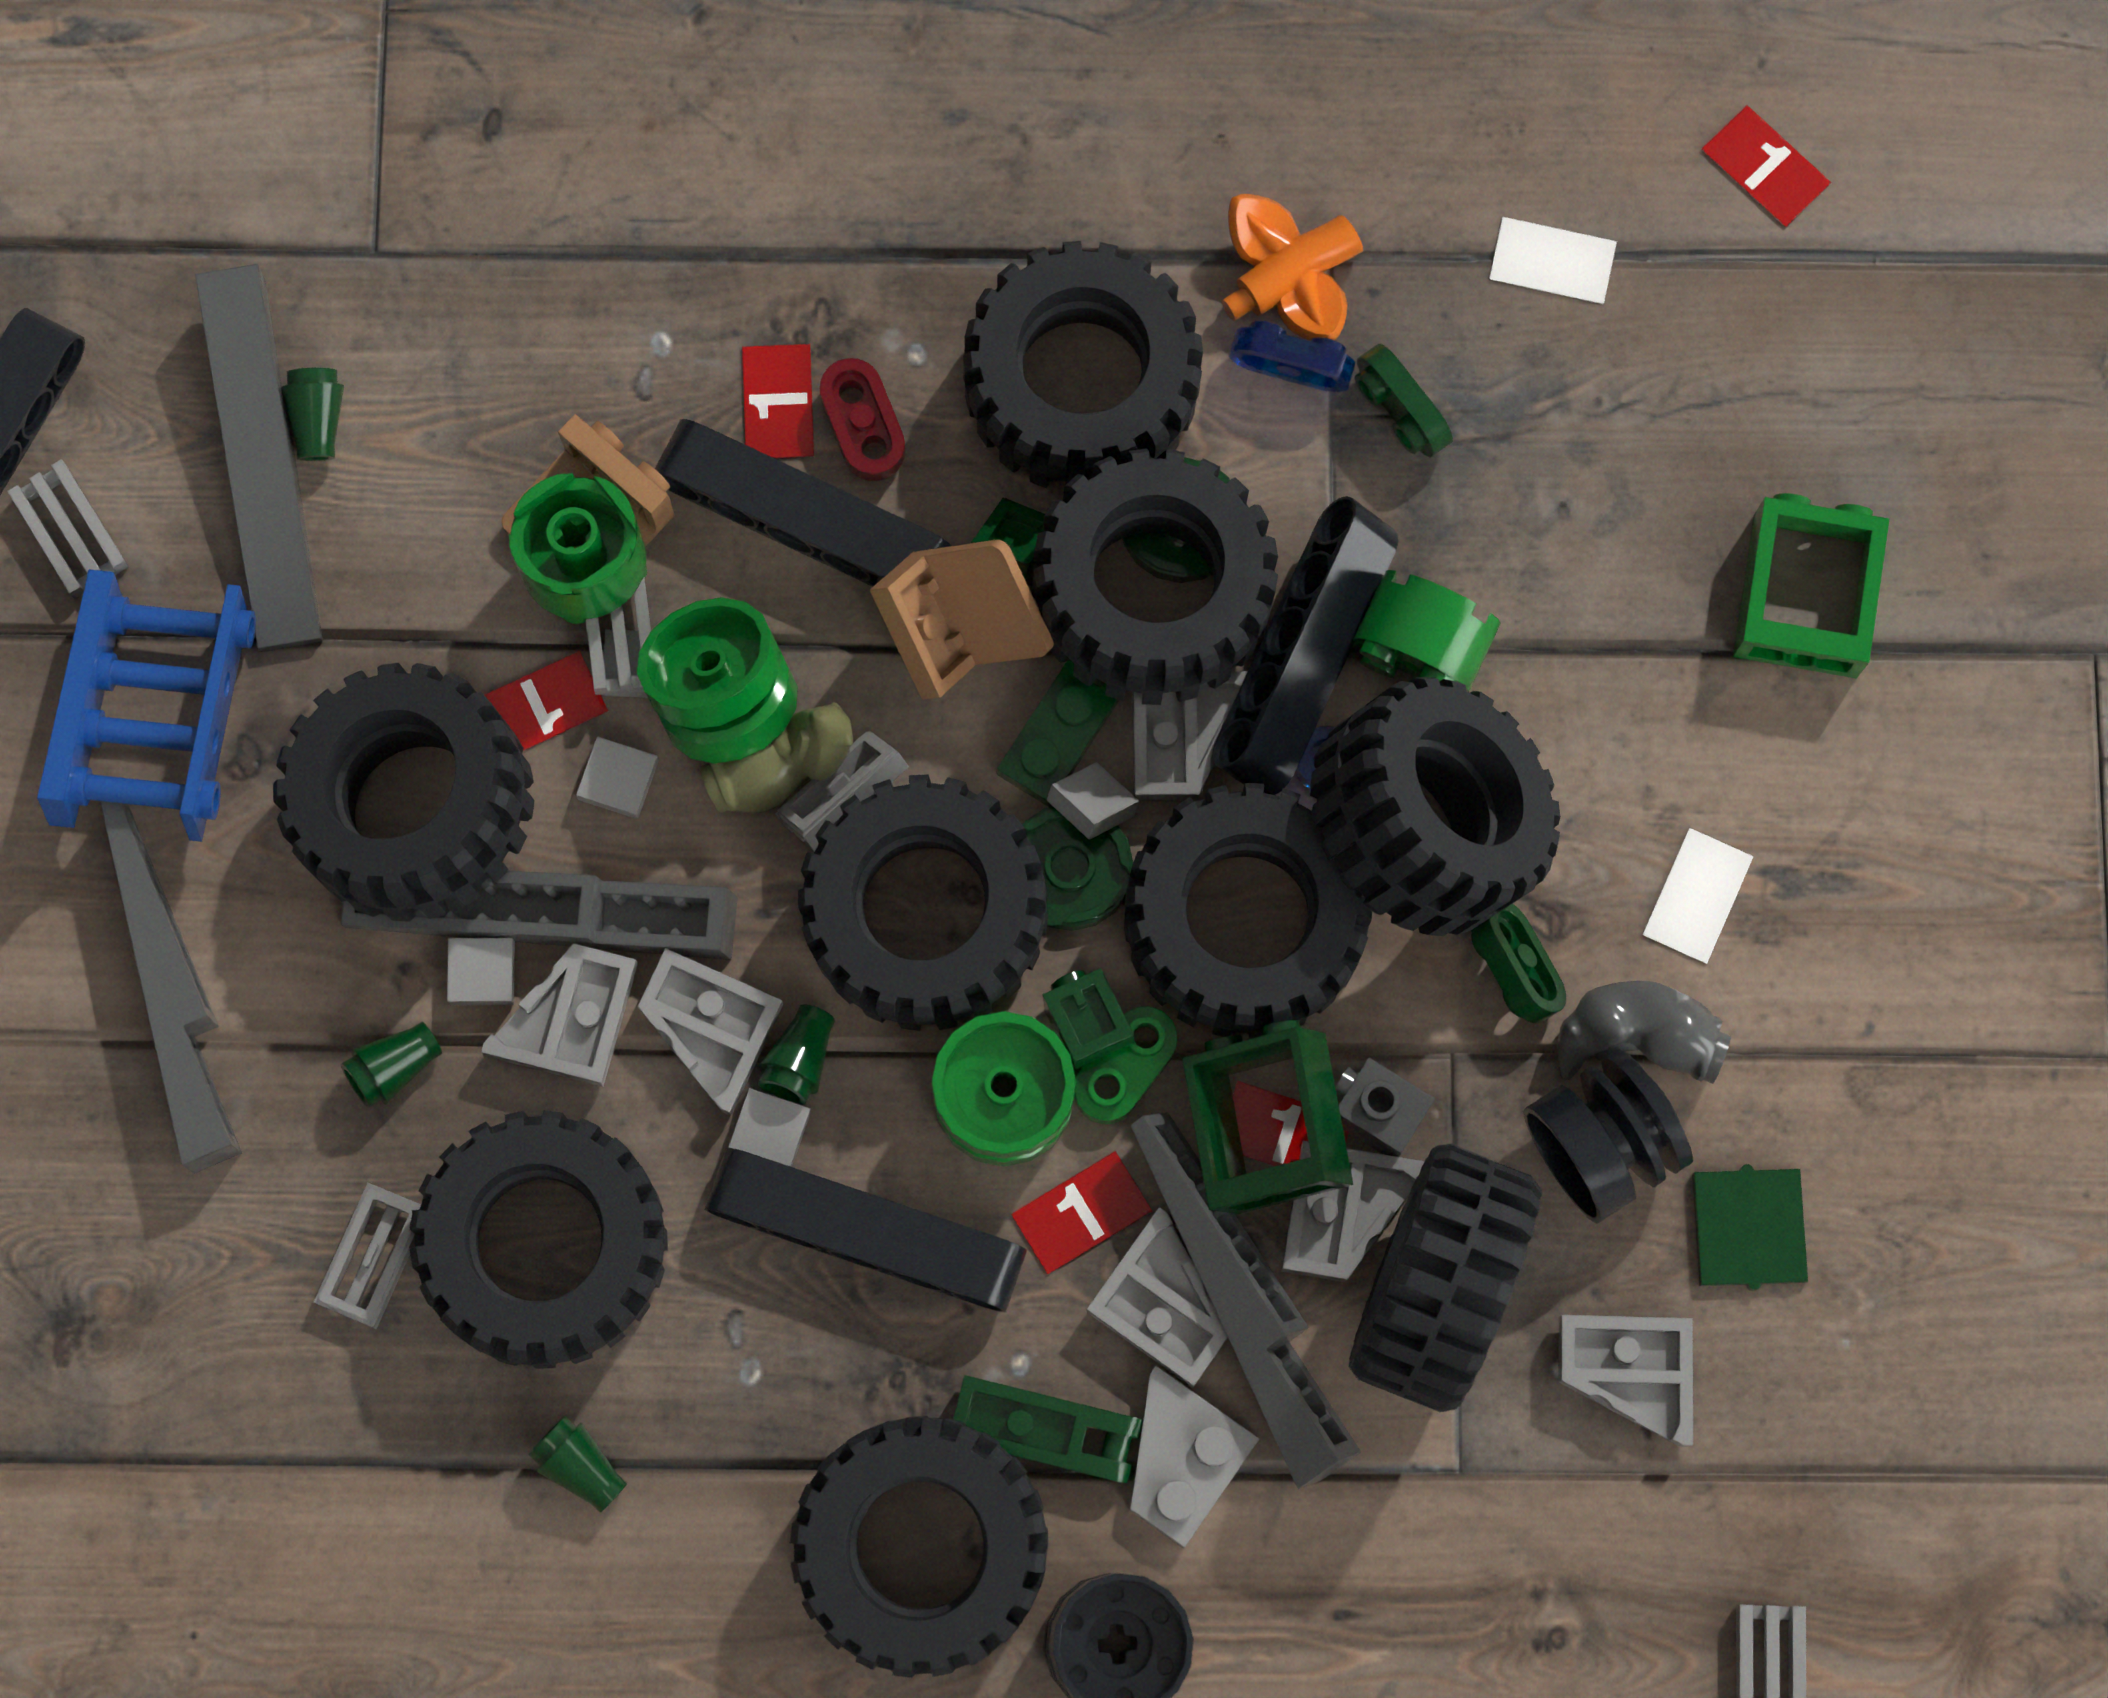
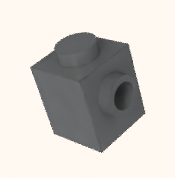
[1335,1058,1435,1157]

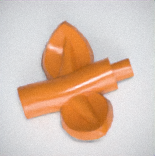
[1221,194,1363,345]

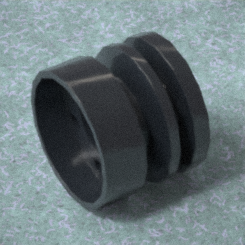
[1523,1049,1693,1224]
[1043,1573,1194,1698]

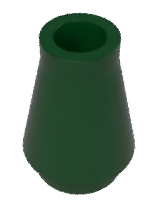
[281,367,344,461]
[759,1004,835,1105]
[341,1021,442,1108]
[528,1416,627,1513]

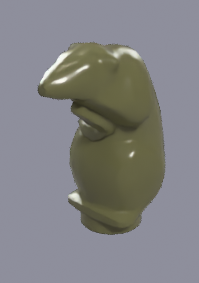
[700,702,853,813]

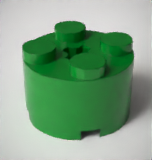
[509,473,647,624]
[1353,570,1501,693]

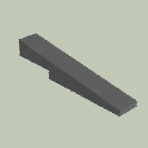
[195,264,323,652]
[100,801,242,1174]
[341,871,738,960]
[1131,1112,1361,1489]

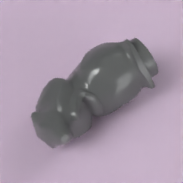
[1557,981,1731,1084]

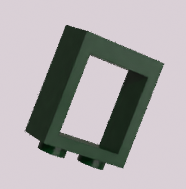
[1182,1020,1353,1214]

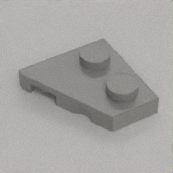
[1132,671,1248,801]
[481,944,638,1087]
[638,948,784,1116]
[1281,1141,1424,1282]
[1086,1207,1228,1388]
[1558,1315,1693,1447]
[1130,1366,1259,1549]

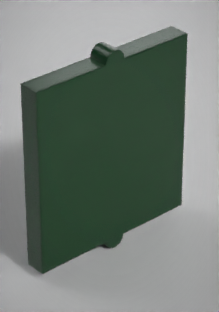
[1692,1164,1808,1291]

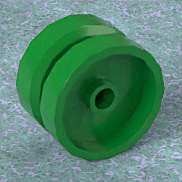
[637,597,798,764]
[932,1011,1076,1167]

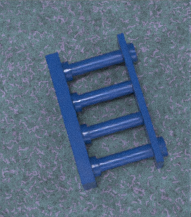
[37,569,256,842]

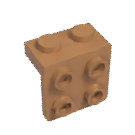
[502,414,675,548]
[870,540,1054,700]

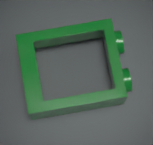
[1733,493,1890,679]

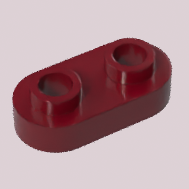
[820,358,905,481]

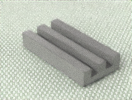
[7,459,129,599]
[586,578,651,695]
[775,730,909,851]
[314,1183,421,1329]
[1736,1604,1806,1698]

